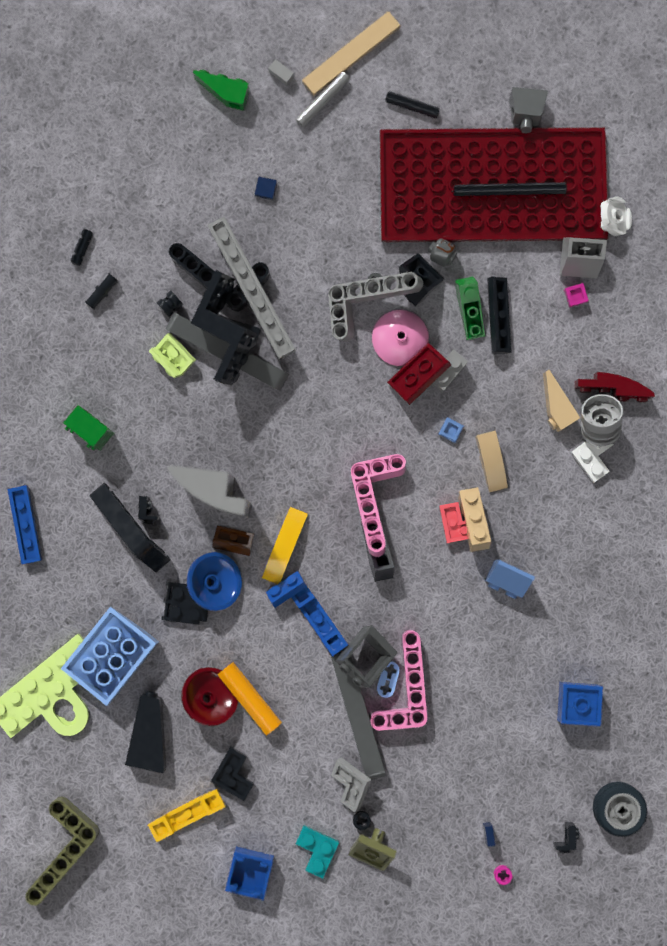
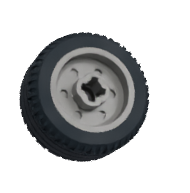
[593,782,648,837]

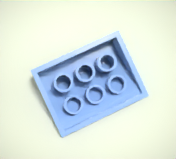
[61,607,159,706]

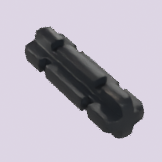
[71,229,93,266]

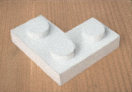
[570,441,613,483]

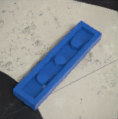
[7,485,42,565]

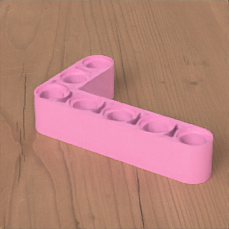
[351,454,406,557]
[370,630,427,730]

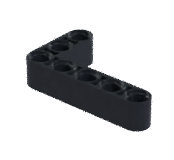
[169,243,270,312]
[89,483,171,573]

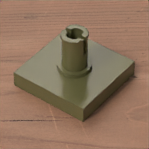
[348,829,397,871]

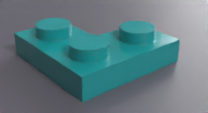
[296,825,339,879]

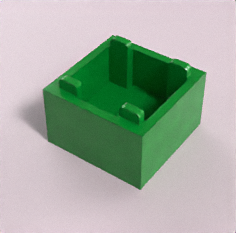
[63,405,114,451]

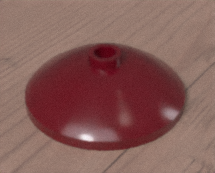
[181,667,238,726]

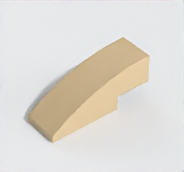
[475,430,508,492]

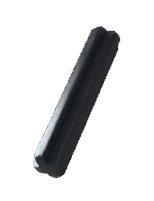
[385,91,440,119]

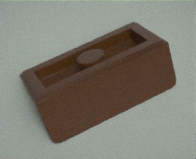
[212,525,254,556]

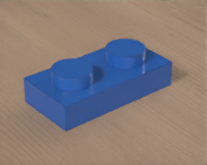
[266,571,307,608]

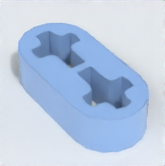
[377,661,399,698]

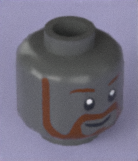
[428,238,458,267]

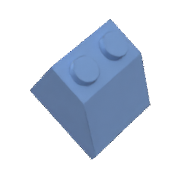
[485,560,535,599]

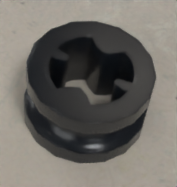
[353,811,371,830]

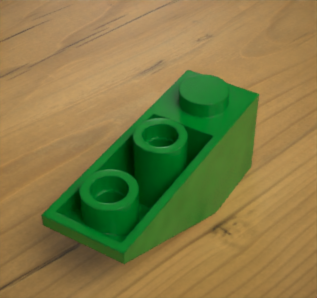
[193,70,250,111]
[455,277,485,340]

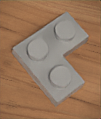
[331,757,371,813]

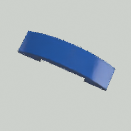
[291,587,348,656]

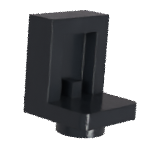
[553,822,579,853]

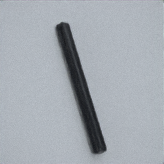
[453,182,567,196]

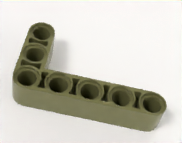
[25,796,99,905]

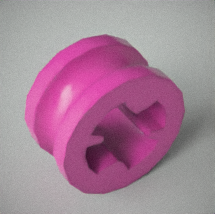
[494,865,512,885]

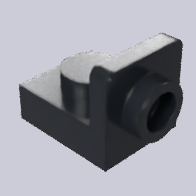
[138,496,160,524]

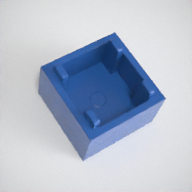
[557,682,603,726]
[225,846,274,900]

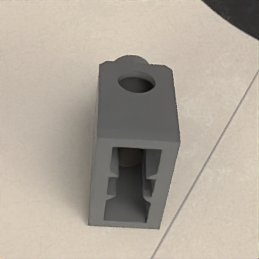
[509,87,548,133]

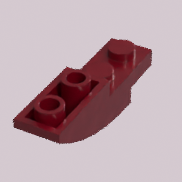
[574,372,655,402]

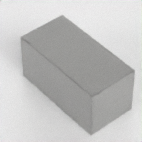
[268,59,294,86]

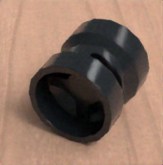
[156,290,183,317]

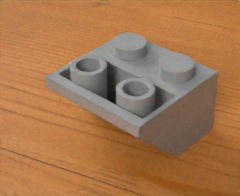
[559,237,607,278]

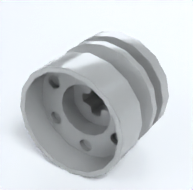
[581,394,623,446]

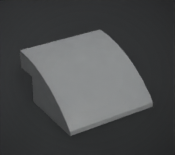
[168,465,251,518]

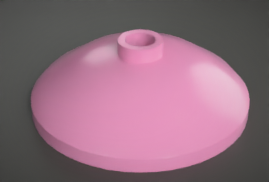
[372,310,429,366]

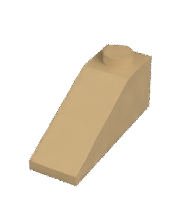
[543,370,580,432]

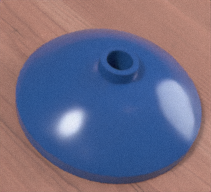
[187,552,242,611]

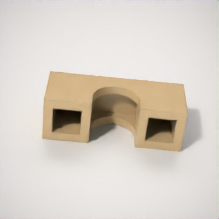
[458,487,491,552]

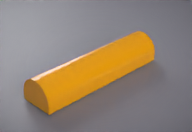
[217,662,282,736]

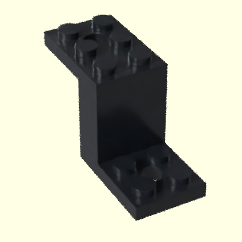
[191,270,257,385]

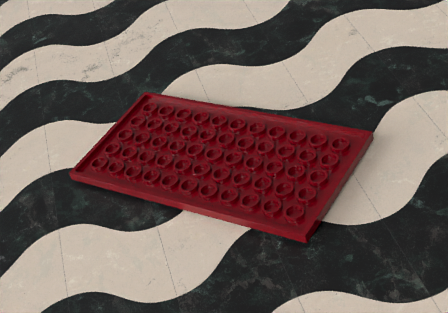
[380,127,608,242]

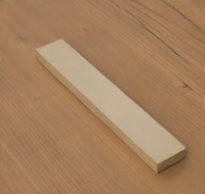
[302,11,400,96]

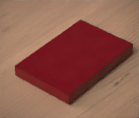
[387,343,451,405]

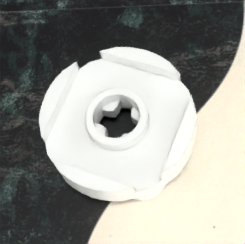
[600,197,632,236]

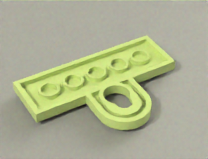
[0,634,89,738]

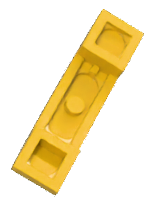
[262,507,308,584]
[148,789,226,842]

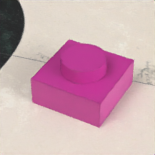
[564,283,589,308]

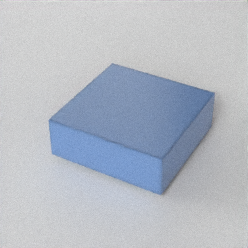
[438,417,464,443]

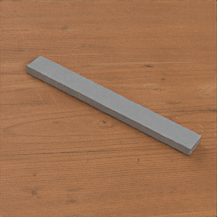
[207,217,296,360]

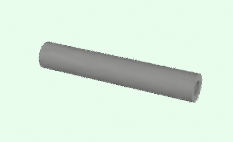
[296,72,350,128]

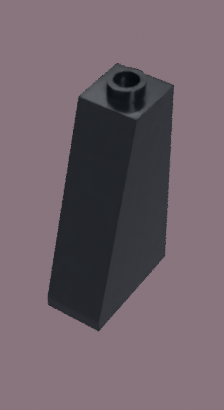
[125,691,166,774]

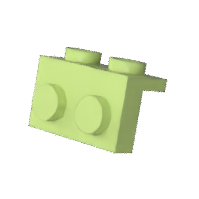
[149,333,196,378]

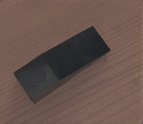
[361,520,395,582]

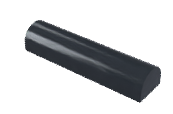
[487,276,512,355]

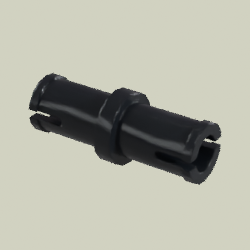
[85,273,118,309]

